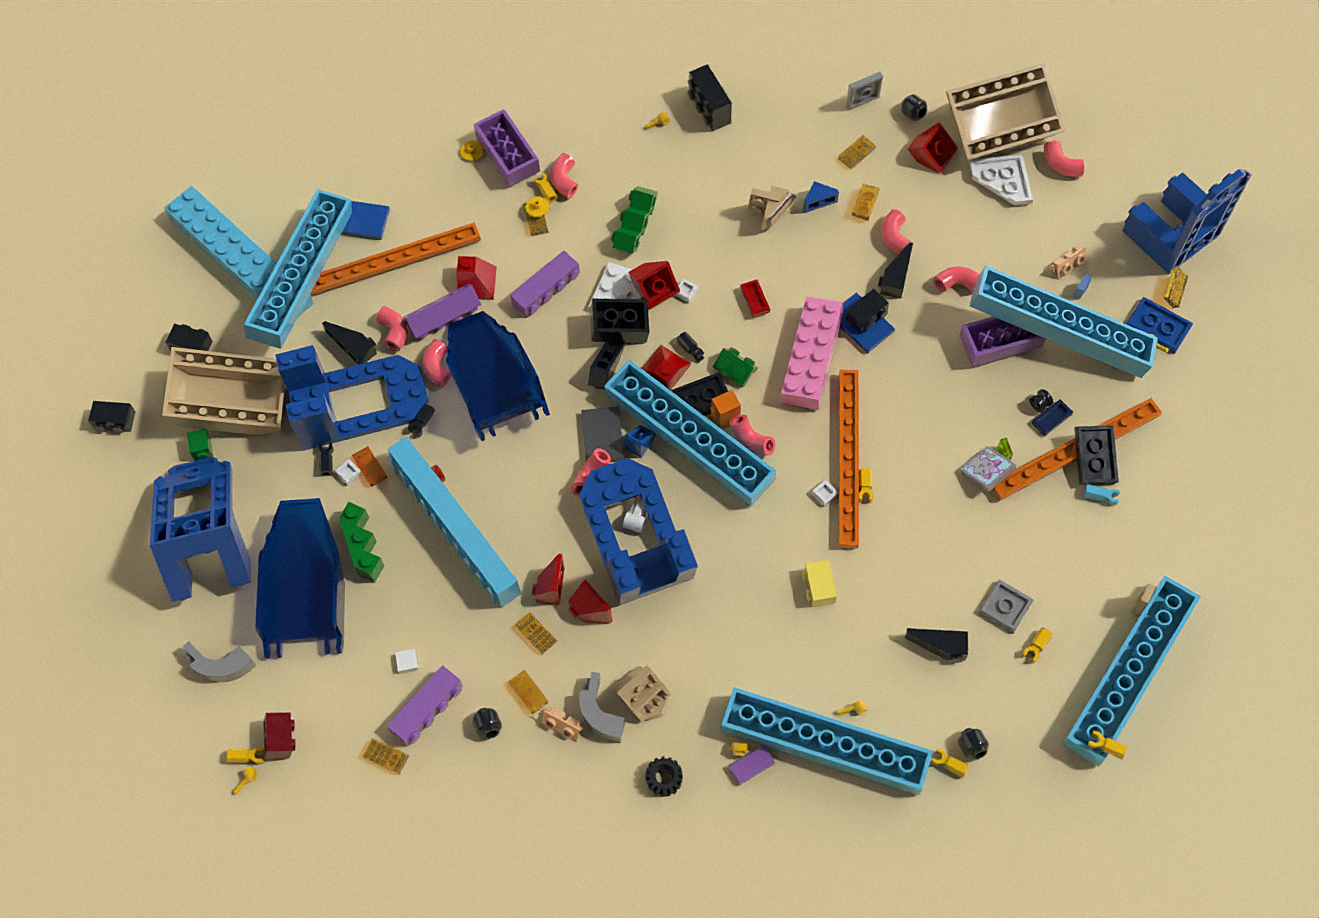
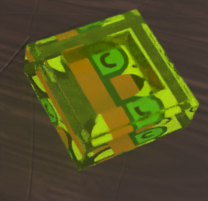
[997,437,1013,461]

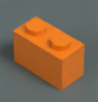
[710,390,741,430]

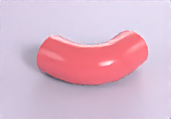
[1044,141,1084,177]
[550,153,578,199]
[881,209,911,255]
[933,266,979,292]
[376,306,408,352]
[422,339,451,388]
[729,415,776,455]
[572,448,611,497]

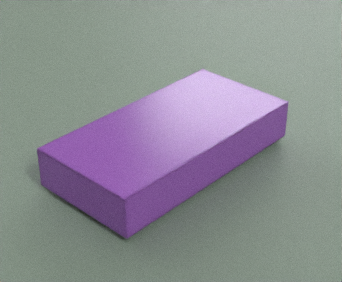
[729,745,775,785]

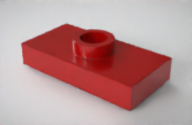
[740,279,770,318]

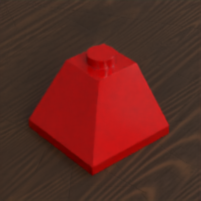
[907,122,958,173]
[457,256,497,300]
[628,261,680,310]
[641,345,691,390]
[532,553,565,605]
[568,579,613,624]

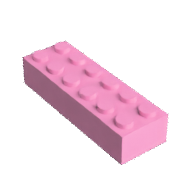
[781,296,843,410]

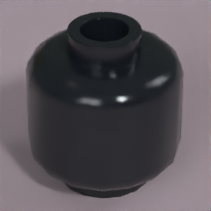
[901,94,927,121]
[473,708,502,739]
[958,728,989,760]

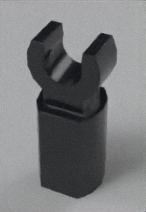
[677,331,704,363]
[408,403,435,437]
[318,442,334,476]

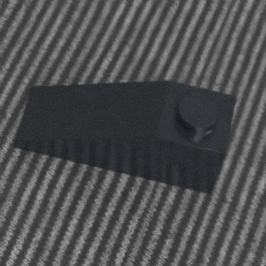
[878,242,913,298]
[322,321,377,365]
[588,342,626,390]
[905,628,968,663]

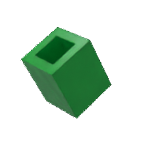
[187,429,213,460]

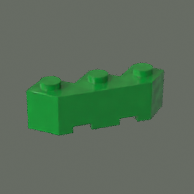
[611,186,658,254]
[339,501,384,582]

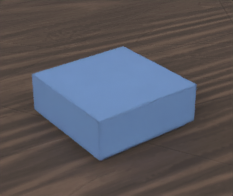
[1073,274,1091,300]

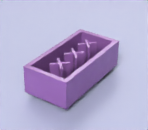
[473,109,540,187]
[959,317,1046,367]

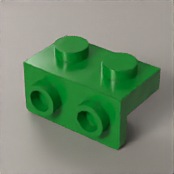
[712,347,758,387]

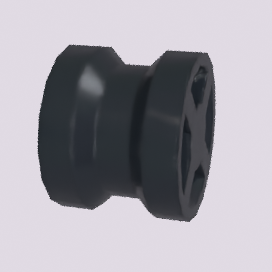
[1029,389,1054,413]

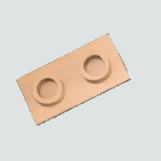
[1050,246,1087,280]
[541,707,585,742]

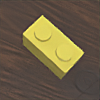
[802,560,837,607]

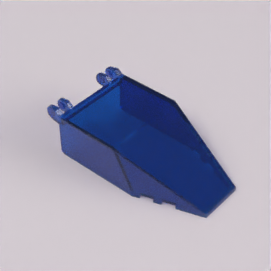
[446,311,550,441]
[255,498,345,659]

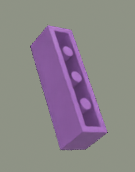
[510,251,580,317]
[403,284,481,339]
[387,665,463,746]

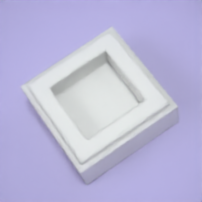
[675,278,699,303]
[334,459,362,486]
[811,479,839,507]
[395,649,419,673]

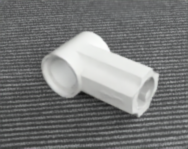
[623,495,648,534]

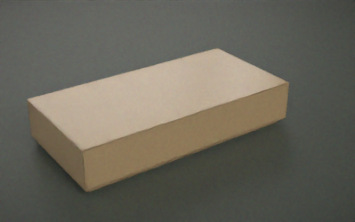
[1132,583,1156,616]

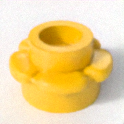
[729,742,749,756]

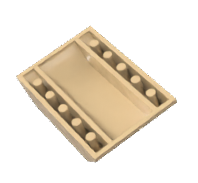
[946,63,1065,160]
[162,347,285,435]

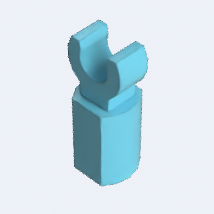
[1083,484,1120,505]

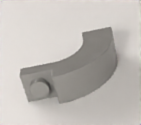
[182,641,256,682]
[579,672,625,743]

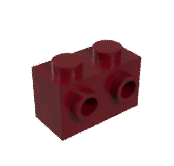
[263,712,296,759]

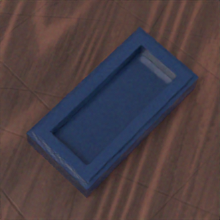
[1032,399,1073,436]

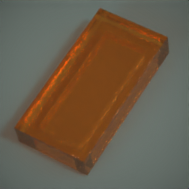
[352,446,388,487]

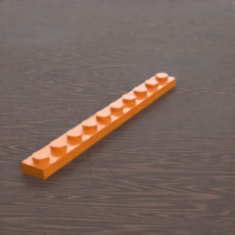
[310,222,481,296]
[839,370,859,548]
[992,398,1162,501]

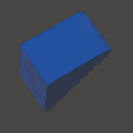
[803,181,839,213]
[624,425,656,458]

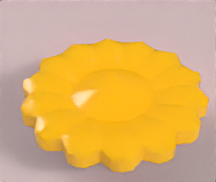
[460,140,484,162]
[525,196,550,218]

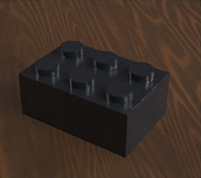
[687,64,732,131]
[590,298,650,343]

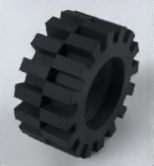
[645,756,683,797]

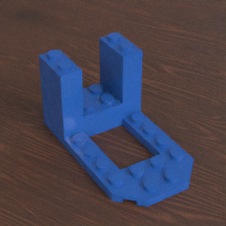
[1122,169,1252,274]
[275,345,429,451]
[150,457,251,602]
[579,458,698,606]

